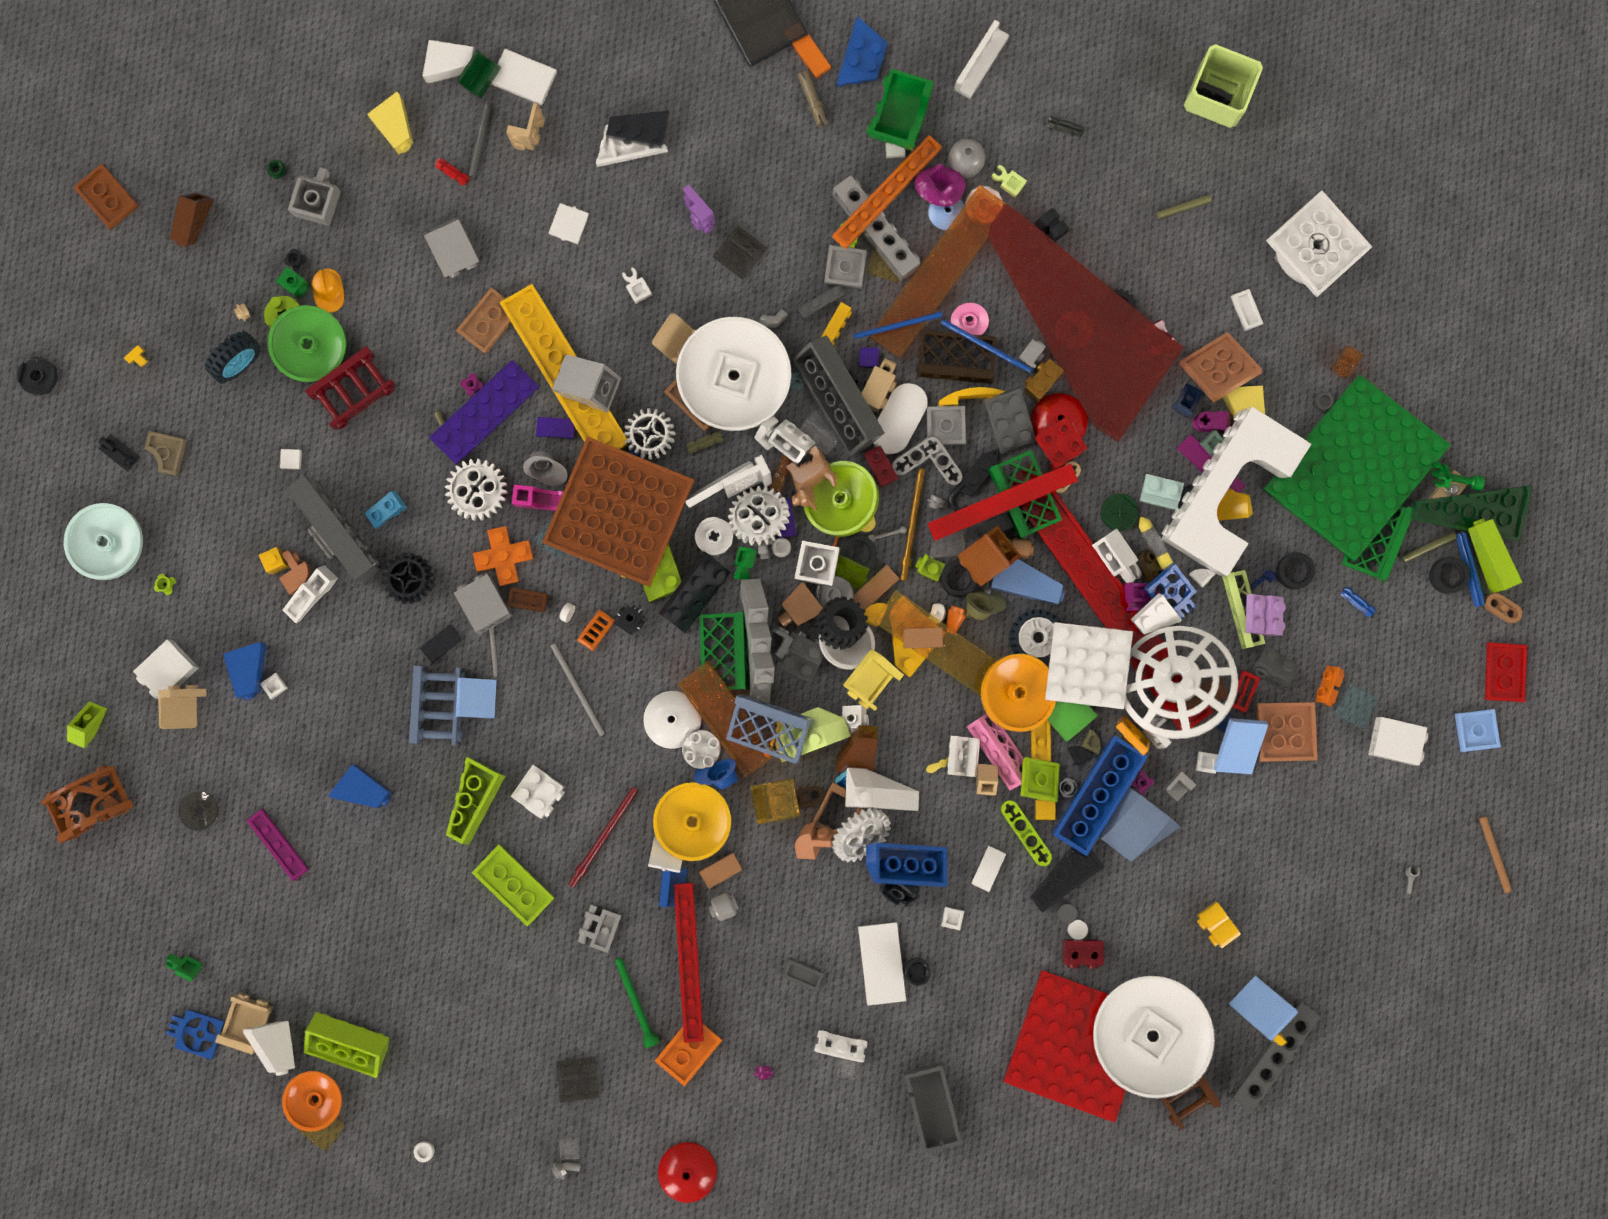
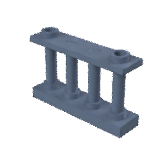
[409,666,466,745]

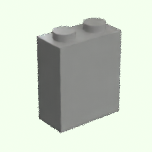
[454,574,513,635]

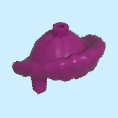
[915,164,966,207]

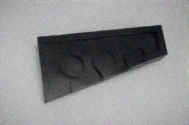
[1030,847,1105,913]

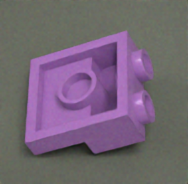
[683,184,715,234]

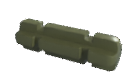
[687,431,724,454]

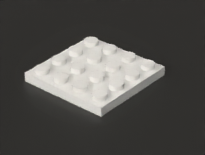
[1045,622,1133,709]

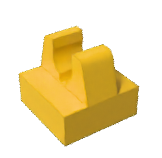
[124,345,148,367]

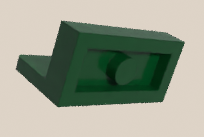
[457,50,501,99]

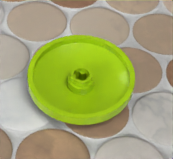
[804,461,879,537]

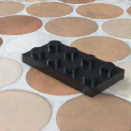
[658,551,730,634]

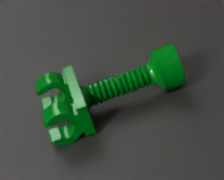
[1430,462,1485,491]

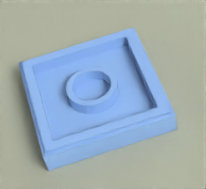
[456,678,496,718]
[1455,709,1501,752]

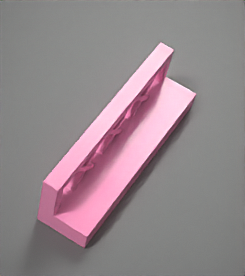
[967,713,1024,790]

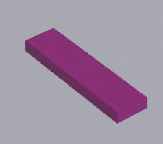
[1176,434,1246,493]
[246,809,310,882]

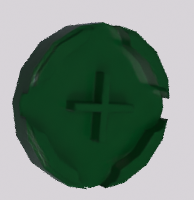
[1100,494,1139,532]

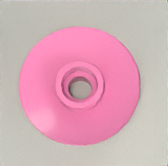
[951,302,989,335]

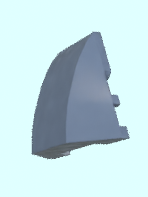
[1100,787,1180,862]

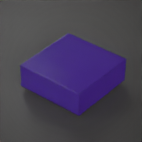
[859,347,879,368]

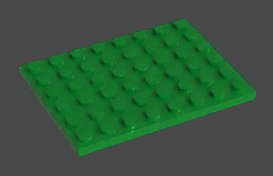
[1263,374,1451,562]

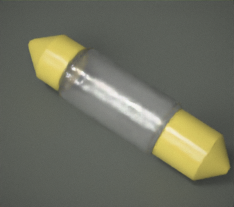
[1138,517,1173,570]

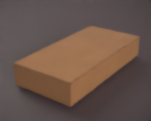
[903,628,943,648]
[699,853,743,889]

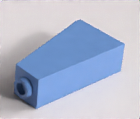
[990,559,1065,605]

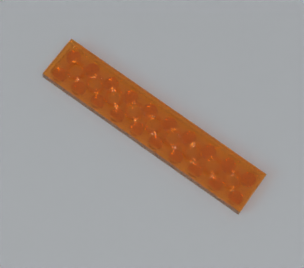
[869,185,1010,359]

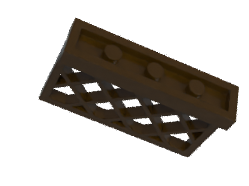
[917,330,997,384]

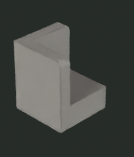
[1163,771,1196,801]

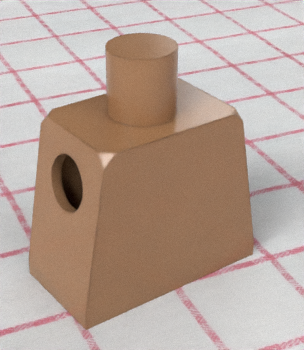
[777,582,823,627]

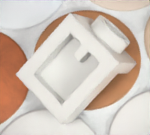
[754,416,779,450]

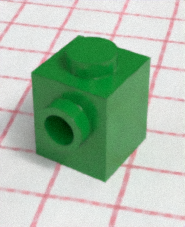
[276,267,310,299]

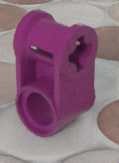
[1192,411,1230,433]

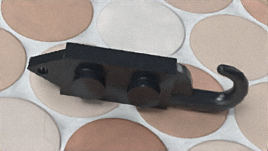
[948,449,999,511]

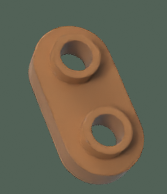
[1484,593,1522,623]

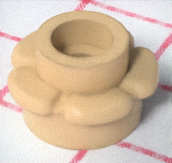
[234,303,250,322]

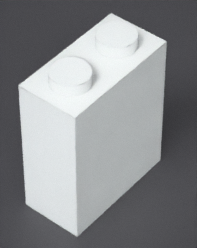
[133,639,199,699]
[1368,717,1428,766]

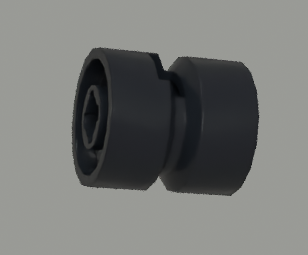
[1034,208,1070,245]
[904,957,931,986]

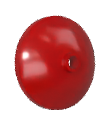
[1031,393,1088,439]
[658,1142,717,1203]

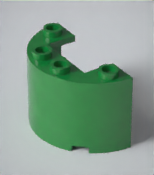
[866,68,934,151]

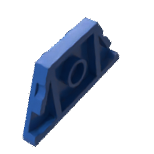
[837,17,888,87]

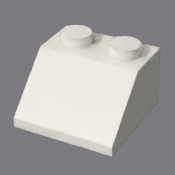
[795,541,840,586]

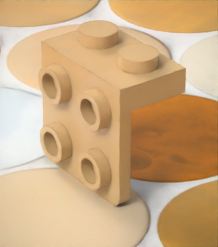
[506,102,545,151]
[652,313,696,364]
[158,685,206,729]

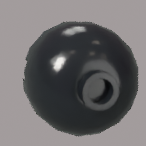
[880,883,920,907]

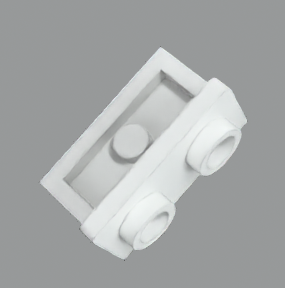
[947,736,980,777]

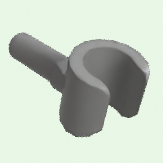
[1405,866,1420,894]

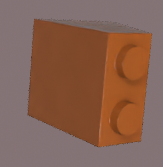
[957,525,1021,587]

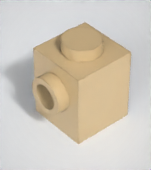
[976,764,998,795]

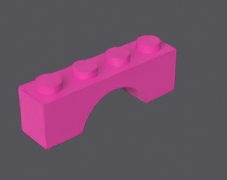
[512,485,564,511]

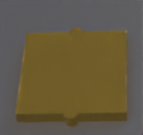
[866,248,905,283]
[298,1118,345,1152]

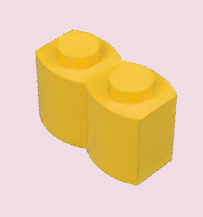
[1196,902,1241,948]

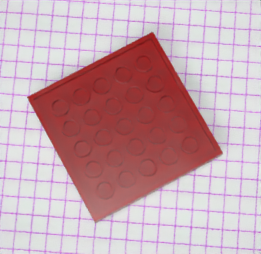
[1003,970,1126,1123]

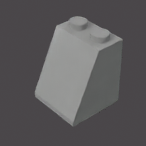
[424,216,479,278]
[553,354,621,413]

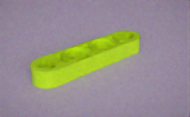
[1000,800,1052,866]

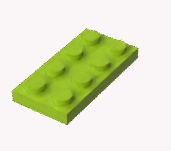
[472,844,555,927]

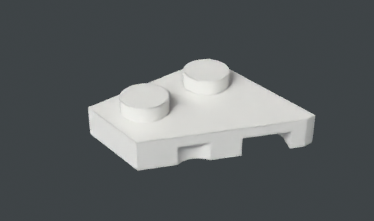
[1131,593,1182,634]

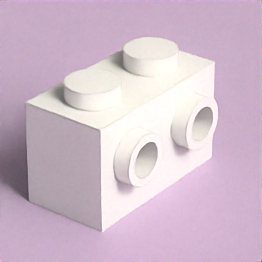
[768,419,816,465]

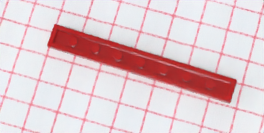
[927,463,1078,541]
[674,883,704,1043]

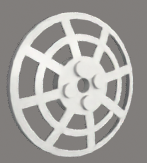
[1124,626,1238,739]

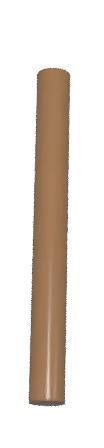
[1479,816,1512,893]

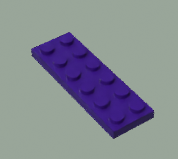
[429,360,539,465]

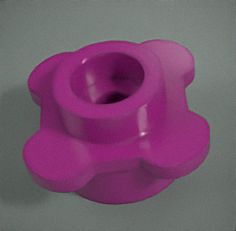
[460,373,483,396]
[1131,771,1154,794]
[754,1066,774,1080]

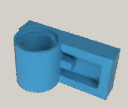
[365,491,407,529]

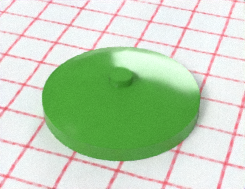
[268,305,347,382]

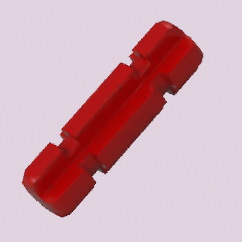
[435,158,469,186]

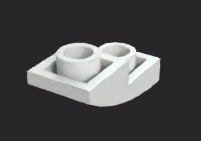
[971,846,1006,892]

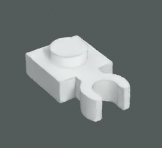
[622,267,652,304]

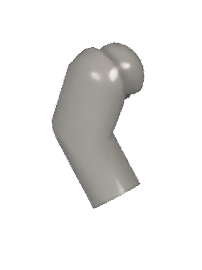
[759,309,788,328]

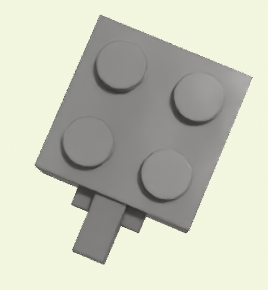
[288,168,341,227]

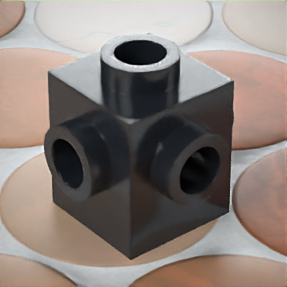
[615,605,645,636]

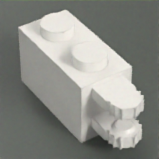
[1092,529,1142,583]

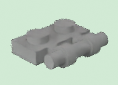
[578,904,622,953]

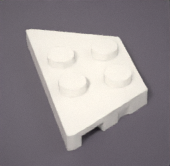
[596,125,668,167]

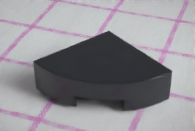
[1067,746,1093,765]

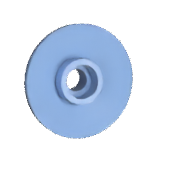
[928,199,966,230]

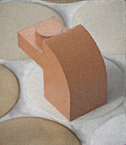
[279,550,313,595]
[795,822,836,859]

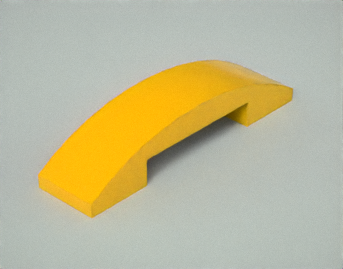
[938,387,1005,406]

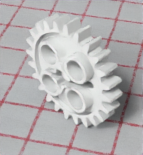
[445,459,508,521]
[728,486,790,546]
[832,808,891,862]

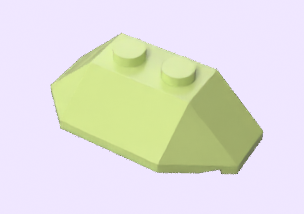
[775,707,851,762]

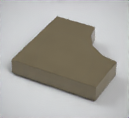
[144,431,187,477]

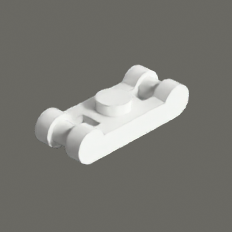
[814,1031,868,1062]

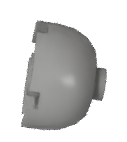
[948,138,986,178]

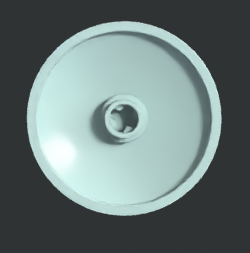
[64,503,143,580]

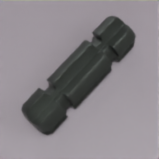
[1047,116,1084,137]

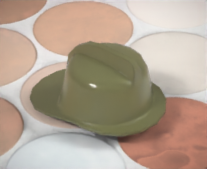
[966,590,1006,621]

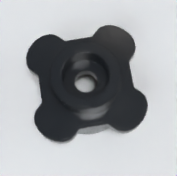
[284,249,307,271]

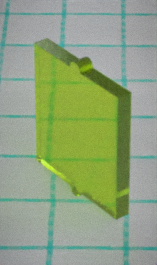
[835,554,869,590]

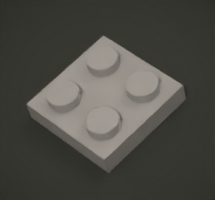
[824,245,867,289]
[926,406,966,446]

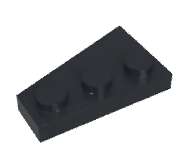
[606,110,670,149]

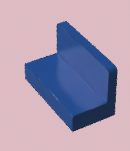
[659,868,688,907]

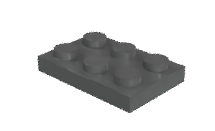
[983,387,1036,454]

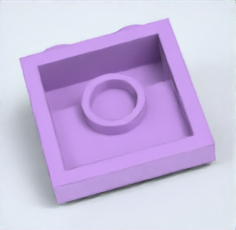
[1246,594,1286,636]

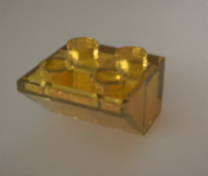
[750,778,800,824]

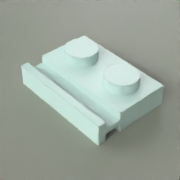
[1139,474,1184,510]

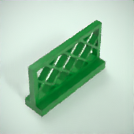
[988,450,1062,539]
[1341,506,1413,583]
[700,612,749,691]

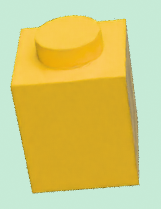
[259,547,290,575]

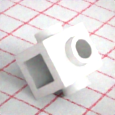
[841,705,869,735]

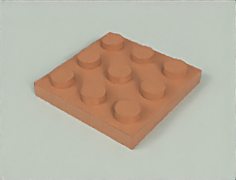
[1180,332,1262,402]
[1256,702,1318,762]

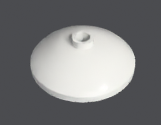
[819,616,875,670]
[644,691,701,749]

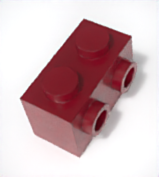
[1062,939,1104,969]

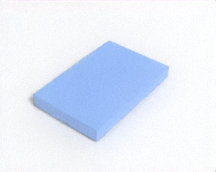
[1214,718,1268,774]
[1229,976,1298,1041]

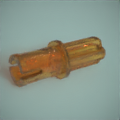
[770,454,792,493]

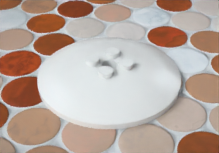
[676,317,791,431]
[1093,976,1214,1098]

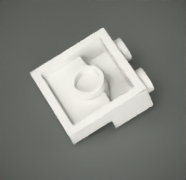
[511,765,565,819]

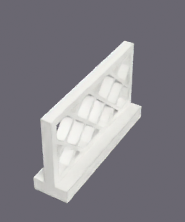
[722,455,772,498]

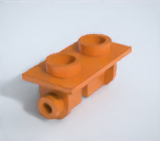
[1315,666,1345,707]

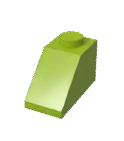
[67,701,107,748]

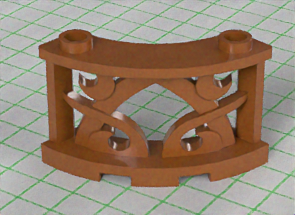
[41,765,134,844]

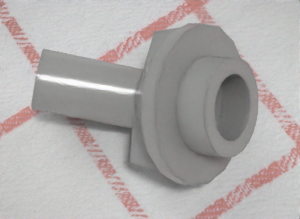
[551,1162,580,1180]

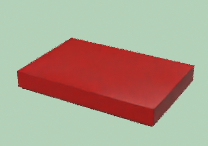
[1485,642,1527,703]

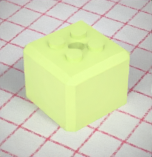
[1184,44,1263,128]

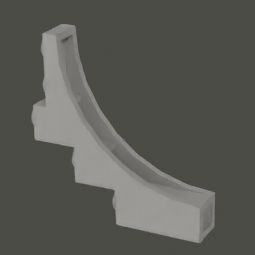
[740,579,775,703]

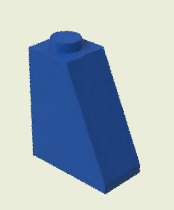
[223,642,266,701]
[328,764,393,808]

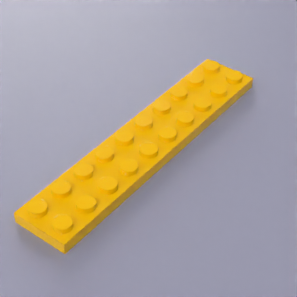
[499,284,630,450]

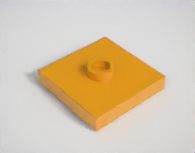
[1116,715,1151,755]

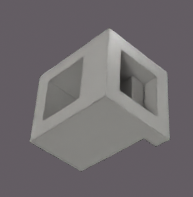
[1018,339,1046,372]

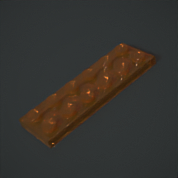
[678,661,775,778]

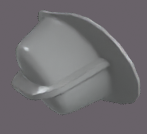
[523,451,568,486]

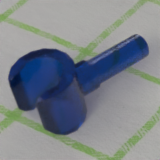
[1249,570,1277,589]

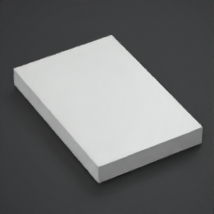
[491,49,557,105]

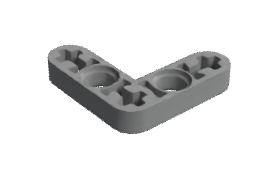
[892,436,962,485]

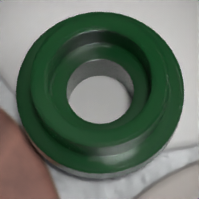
[267,160,286,179]

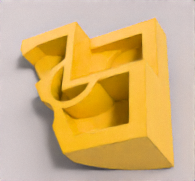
[1217,488,1253,521]

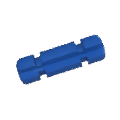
[1341,587,1376,617]

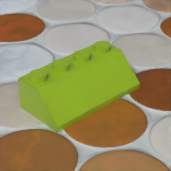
[643,543,682,603]
[304,1012,390,1078]

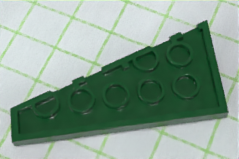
[1410,485,1533,542]

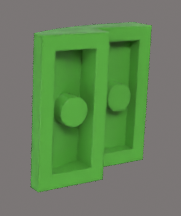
[1047,701,1098,742]

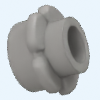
[927,494,945,510]

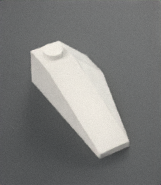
[845,768,919,811]

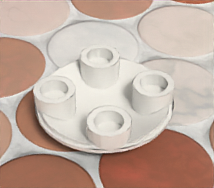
[682,730,721,769]

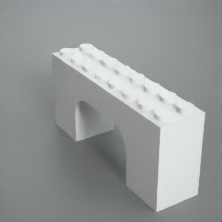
[1161,407,1311,576]

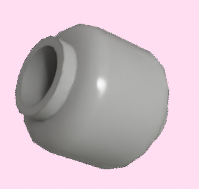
[709,893,739,921]

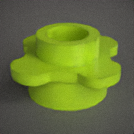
[154,574,176,595]

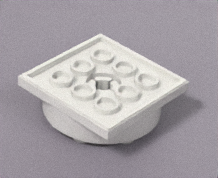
[1266,191,1372,297]

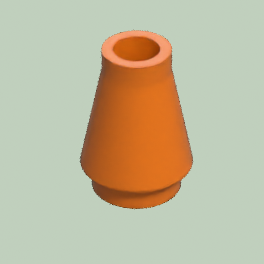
[945,605,966,635]

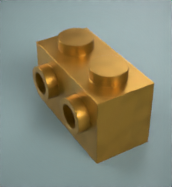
[1023,359,1064,403]

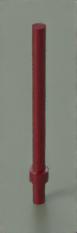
[568,787,639,888]

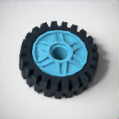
[205,331,261,384]

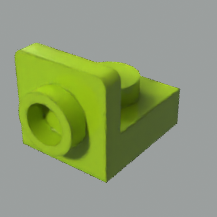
[915,554,945,582]

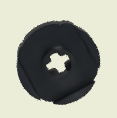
[17,357,58,395]

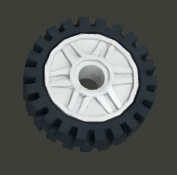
[1009,609,1063,665]

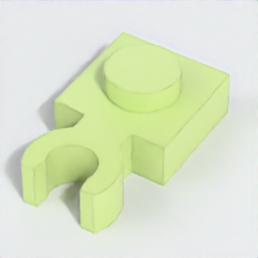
[992,165,1027,198]

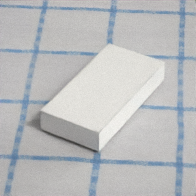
[1231,289,1263,331]

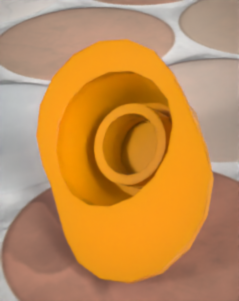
[312,269,344,312]

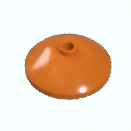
[282,1071,342,1132]

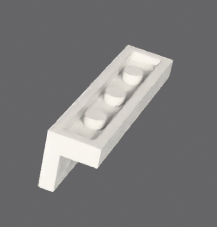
[954,20,1009,99]

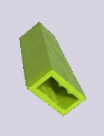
[1468,518,1522,594]

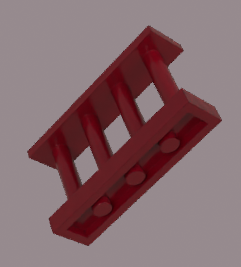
[304,346,397,430]

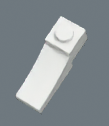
[282,565,338,623]

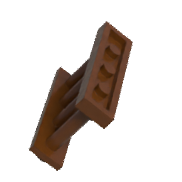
[1160,1075,1221,1130]

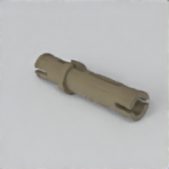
[797,71,828,127]

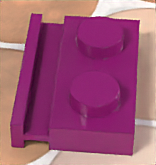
[1124,582,1158,612]

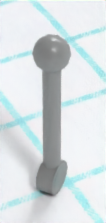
[868,526,907,542]

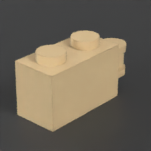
[862,358,897,413]

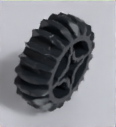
[382,553,434,604]

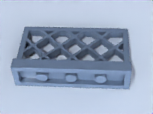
[726,694,813,764]

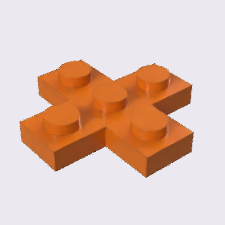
[473,526,533,586]

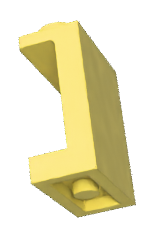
[843,649,904,711]

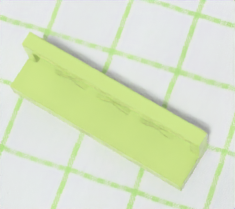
[1222,570,1265,649]

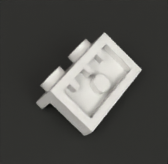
[1142,717,1172,749]

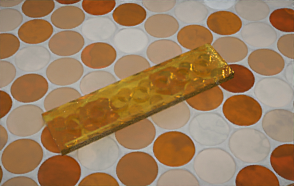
[874,590,997,697]

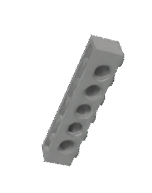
[832,175,920,282]

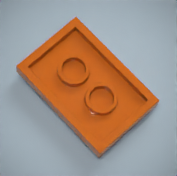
[655,1023,722,1086]

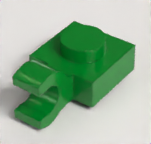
[734,546,757,580]
[165,953,203,982]

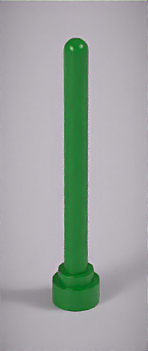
[615,957,660,1049]

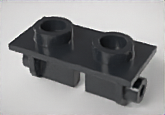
[1196,80,1233,106]
[98,434,140,472]

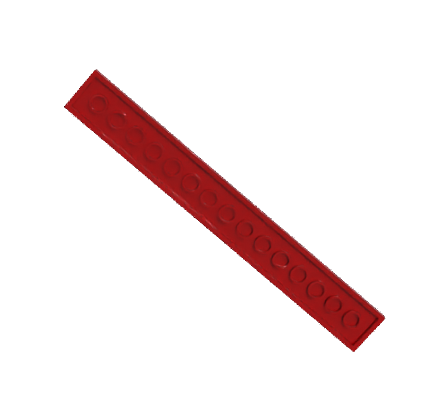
[1007,464,1214,731]

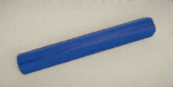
[1456,532,1485,607]

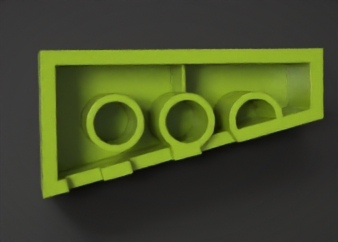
[446,757,506,845]

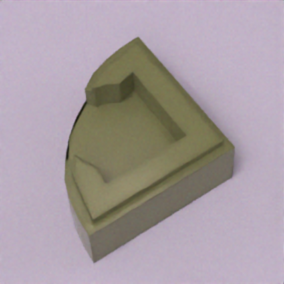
[1082,729,1101,755]

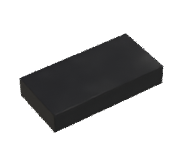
[420,624,463,663]

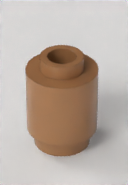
[1008,537,1034,559]

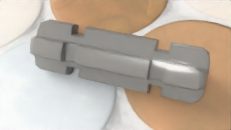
[308,526,336,559]

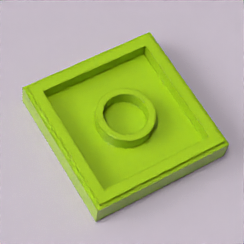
[1021,757,1060,802]

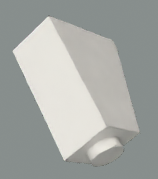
[423,40,476,83]
[243,1021,295,1076]

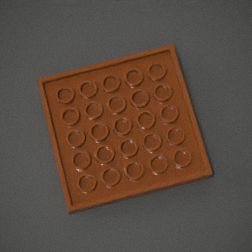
[542,436,695,587]

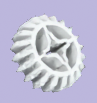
[624,408,676,460]

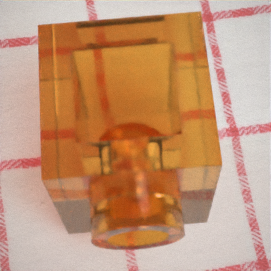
[1331,345,1364,378]

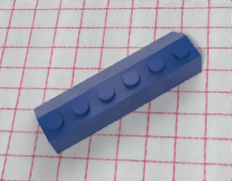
[1051,735,1148,856]

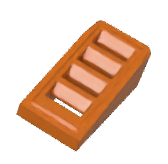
[577,609,615,652]

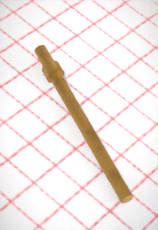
[900,468,925,582]

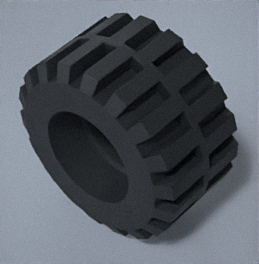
[815,596,868,650]

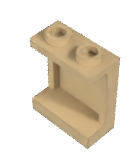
[215,993,273,1054]

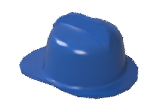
[694,759,738,789]

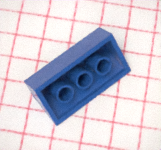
[866,843,948,887]

